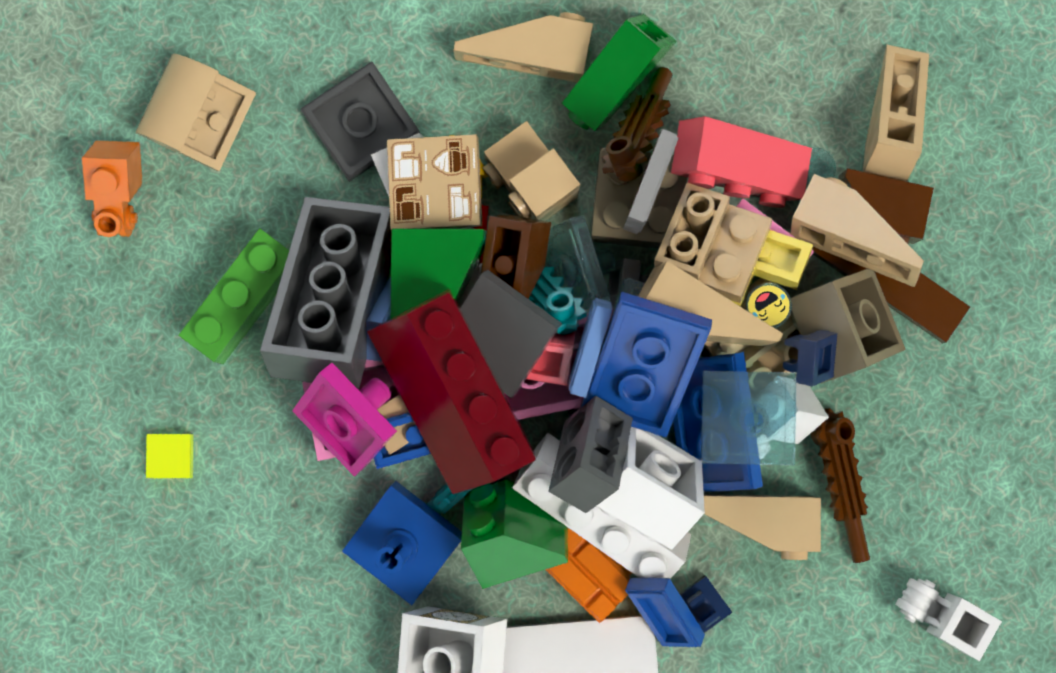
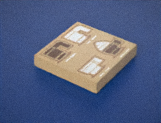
[387,134,482,230]

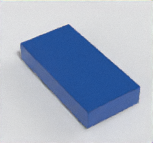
[625,578,705,647]

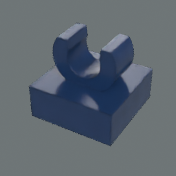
[782,330,838,387]
[679,575,732,633]

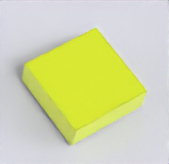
[146,434,194,478]

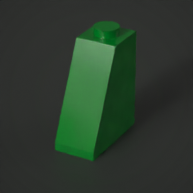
[561,14,677,131]
[391,228,487,319]

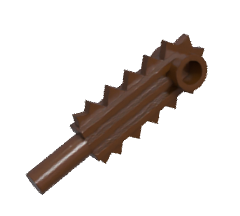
[601,67,673,182]
[811,408,870,563]

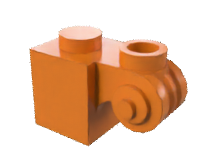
[82,140,142,237]

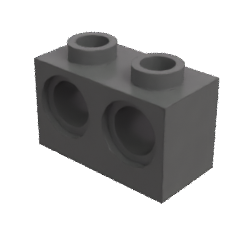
[548,396,633,513]

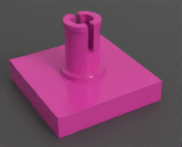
[292,363,397,477]

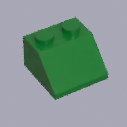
[461,480,568,589]

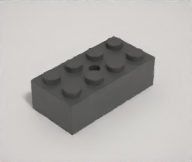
[260,197,392,389]

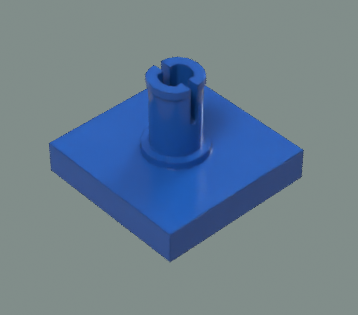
[342,480,462,605]

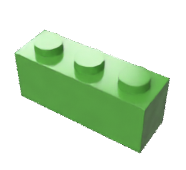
[178,228,289,364]

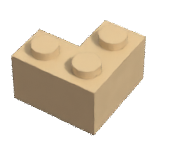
[483,121,580,221]

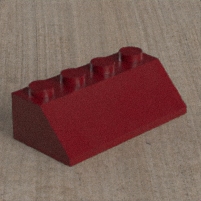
[367,289,536,494]

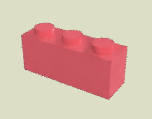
[671,116,812,208]

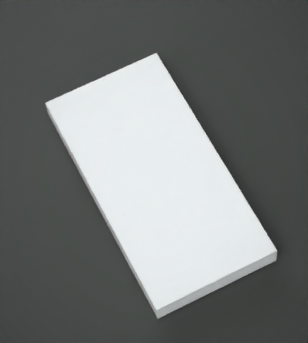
[503,615,658,673]

